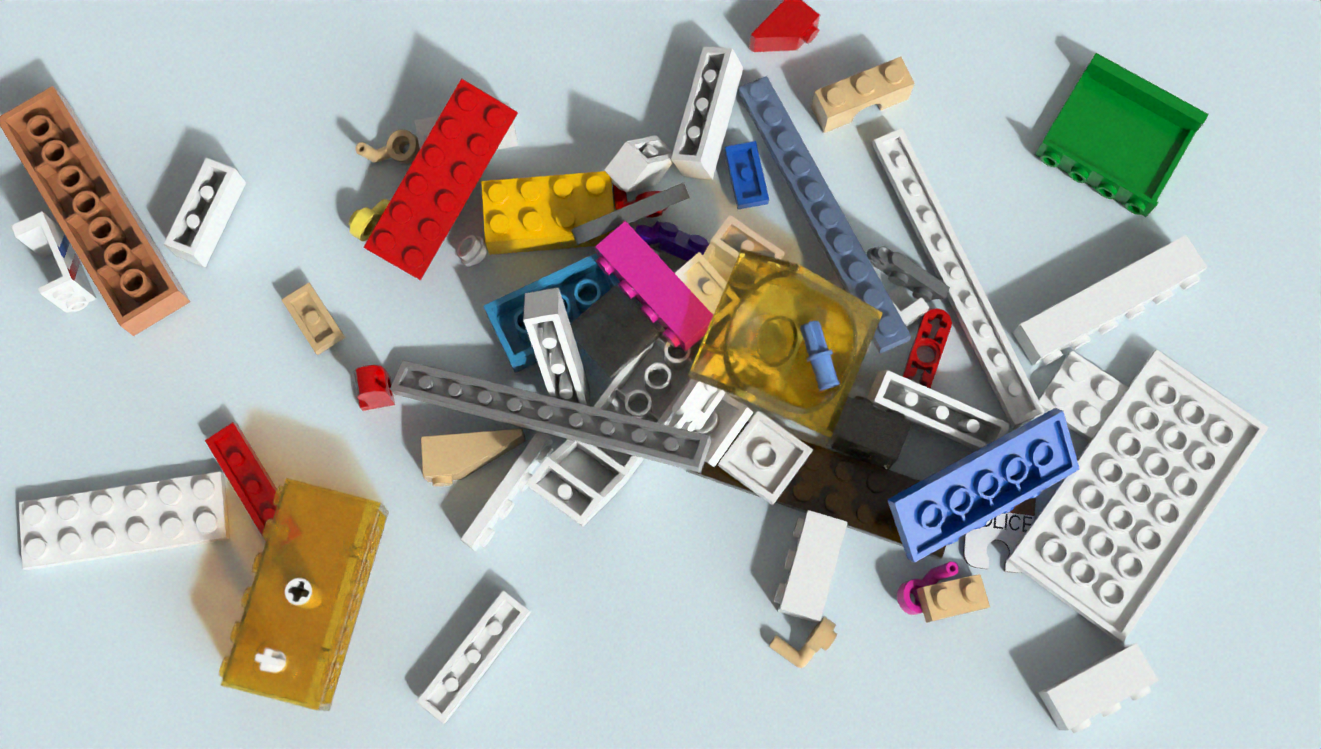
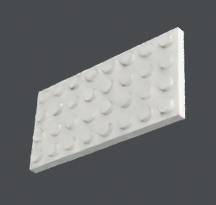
[1006,349,1269,643]

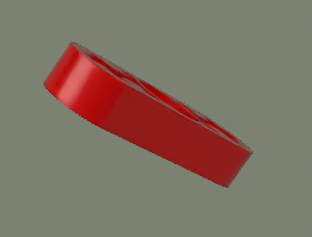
[902,308,952,388]

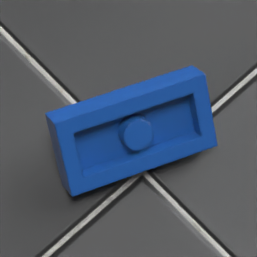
[724,141,769,210]

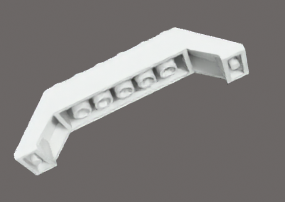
[526,215,785,527]

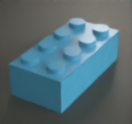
[483,253,632,373]

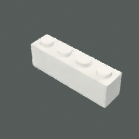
[671,47,743,180]
[524,287,590,406]
[865,370,1010,451]

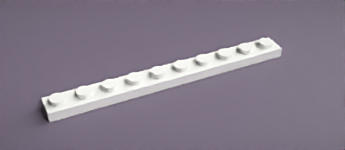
[872,128,1045,428]

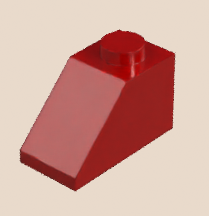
[749,0,820,52]

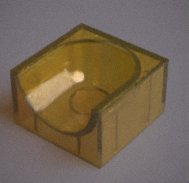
[688,249,883,438]

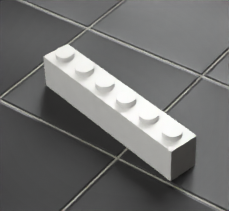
[1013,235,1208,366]

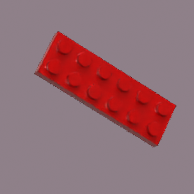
[363,78,518,281]

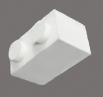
[605,135,673,193]

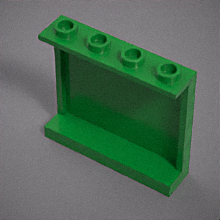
[1034,53,1209,217]

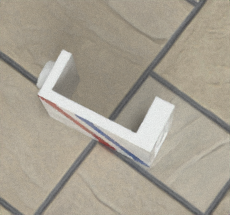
[11,212,97,313]

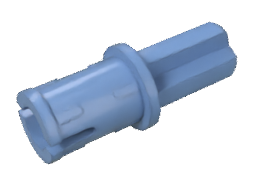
[800,321,840,390]

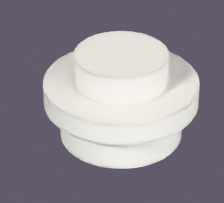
[457,235,487,266]

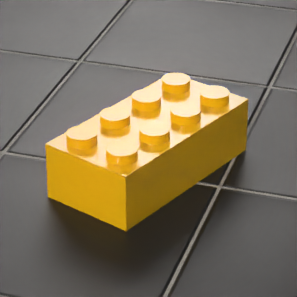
[481,171,615,255]

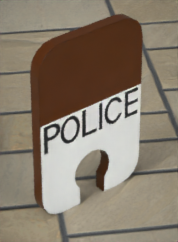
[963,497,1036,573]

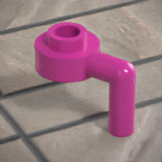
[897,562,959,615]

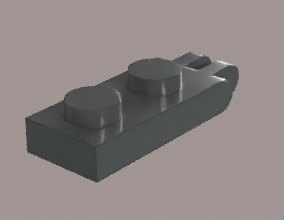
[867,246,950,302]

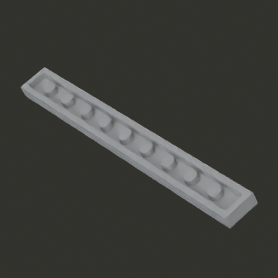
[390,360,712,473]

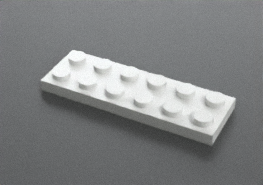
[19,472,230,570]

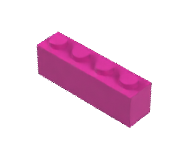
[595,221,716,352]

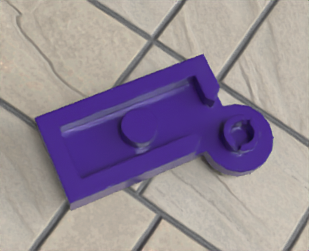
[635,221,710,262]

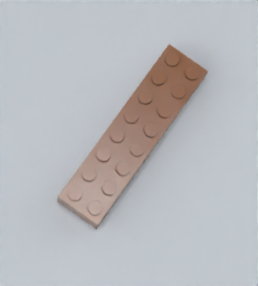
[0,86,191,336]

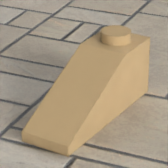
[421,429,525,487]

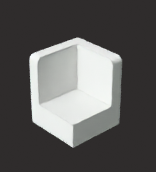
[888,286,929,328]

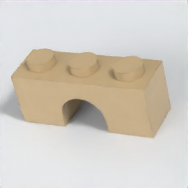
[811,57,915,133]

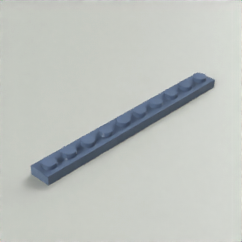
[738,76,911,354]

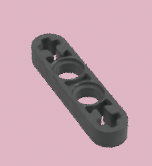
[571,183,690,245]

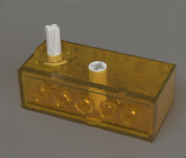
[219,478,389,711]

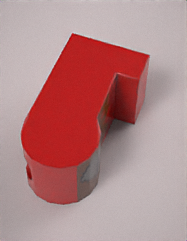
[353,365,395,411]

